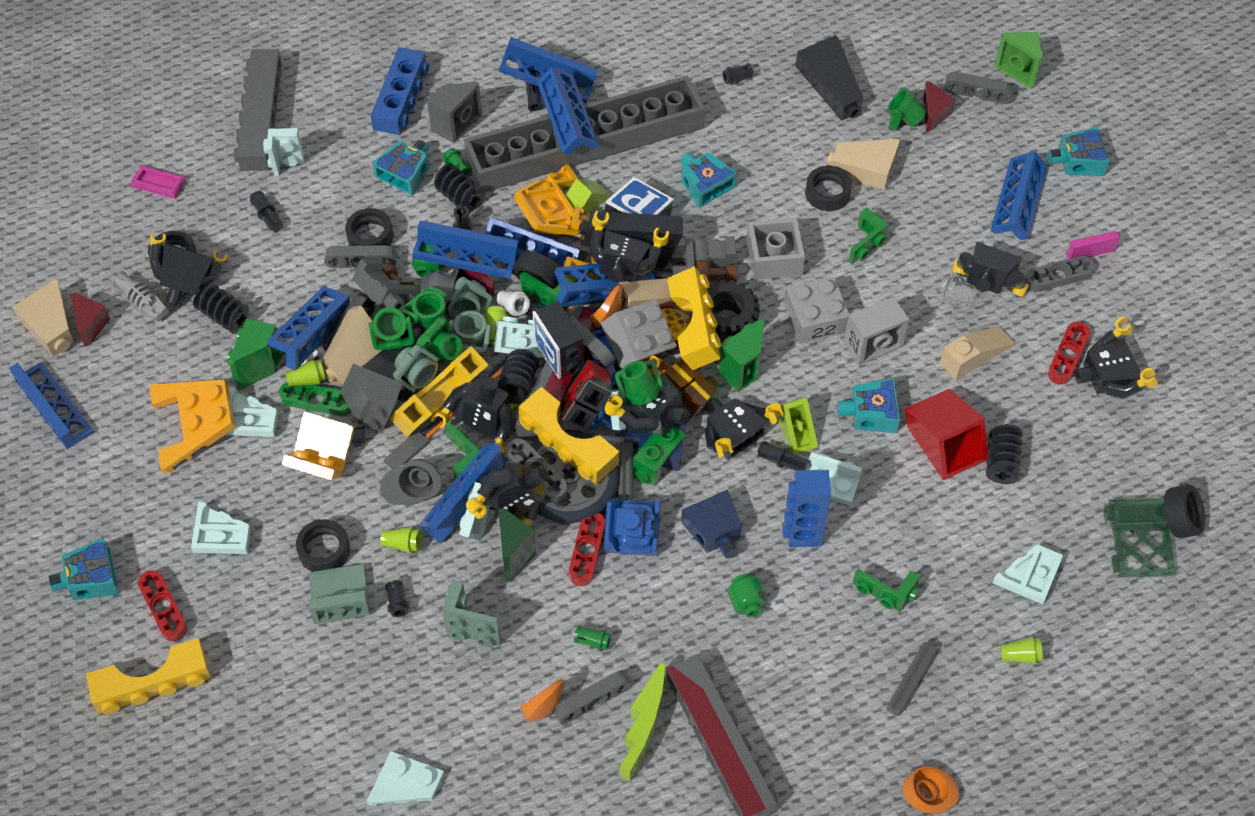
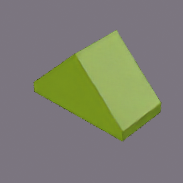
[565,178,611,214]
[779,397,818,454]

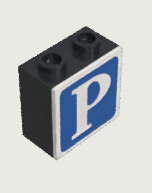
[604,177,674,216]
[533,301,584,379]

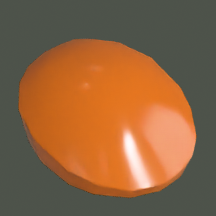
[589,284,623,328]
[520,678,566,722]
[902,766,959,814]

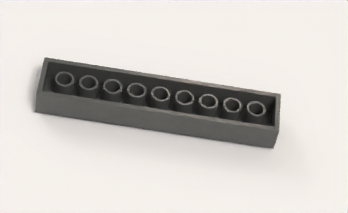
[464,75,705,192]

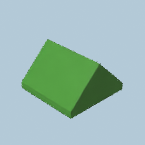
[994,32,1043,89]

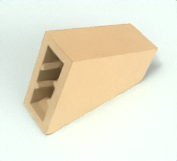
[827,139,900,189]
[13,279,74,356]
[619,279,677,311]
[321,306,386,384]

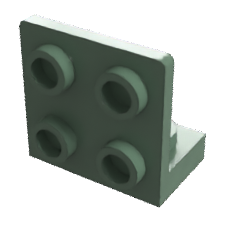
[308,564,370,624]
[442,580,501,647]

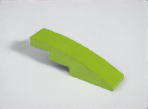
[620,662,666,782]

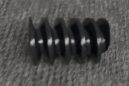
[434,163,486,214]
[193,284,249,334]
[497,349,539,404]
[986,424,1023,484]

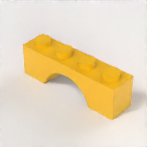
[667,266,721,370]
[390,346,488,438]
[519,387,619,485]
[86,638,211,714]

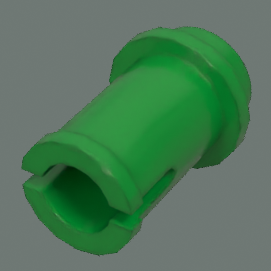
[443,148,471,175]
[574,625,611,652]

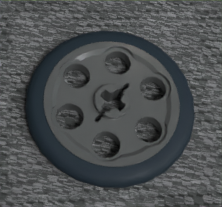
[523,429,620,523]

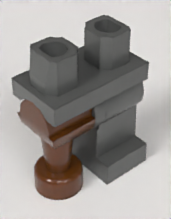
[671,236,737,284]
[352,258,421,313]

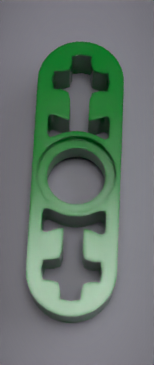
[279,382,351,416]

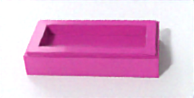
[131,165,186,199]
[1066,231,1120,259]

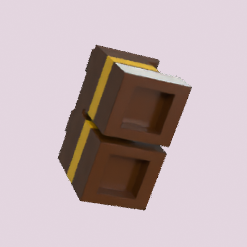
[664,359,719,420]

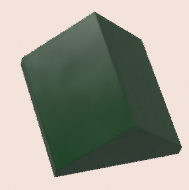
[498,508,536,582]

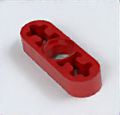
[1048,322,1090,385]
[569,513,605,586]
[138,570,187,641]

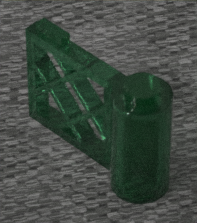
[1103,498,1176,578]

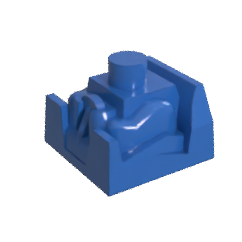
[603,498,661,556]

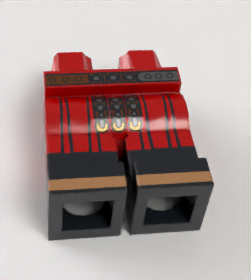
[563,360,612,433]

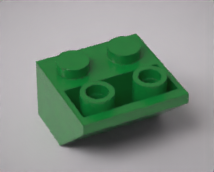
[227,319,284,389]
[718,319,764,392]

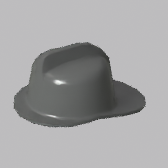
[421,268,459,305]
[380,459,442,505]

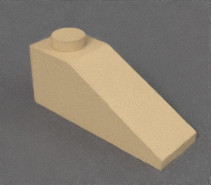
[940,326,1015,381]

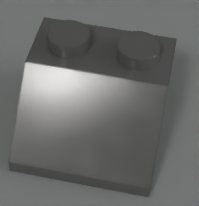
[427,81,482,143]
[341,364,403,431]

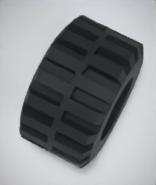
[707,280,760,344]

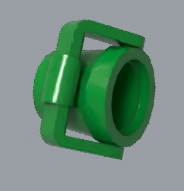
[887,87,927,130]
[401,286,447,331]
[369,307,414,350]
[416,316,463,362]
[615,360,664,405]

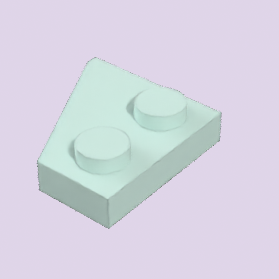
[226,387,278,437]
[459,482,495,540]
[191,502,251,554]
[993,544,1063,604]
[366,751,444,806]

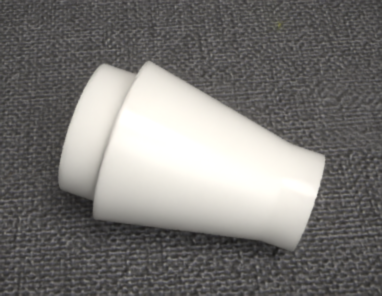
[496,290,530,316]

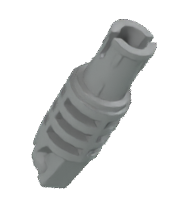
[113,271,169,322]

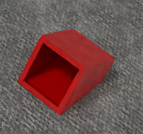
[905,388,988,480]

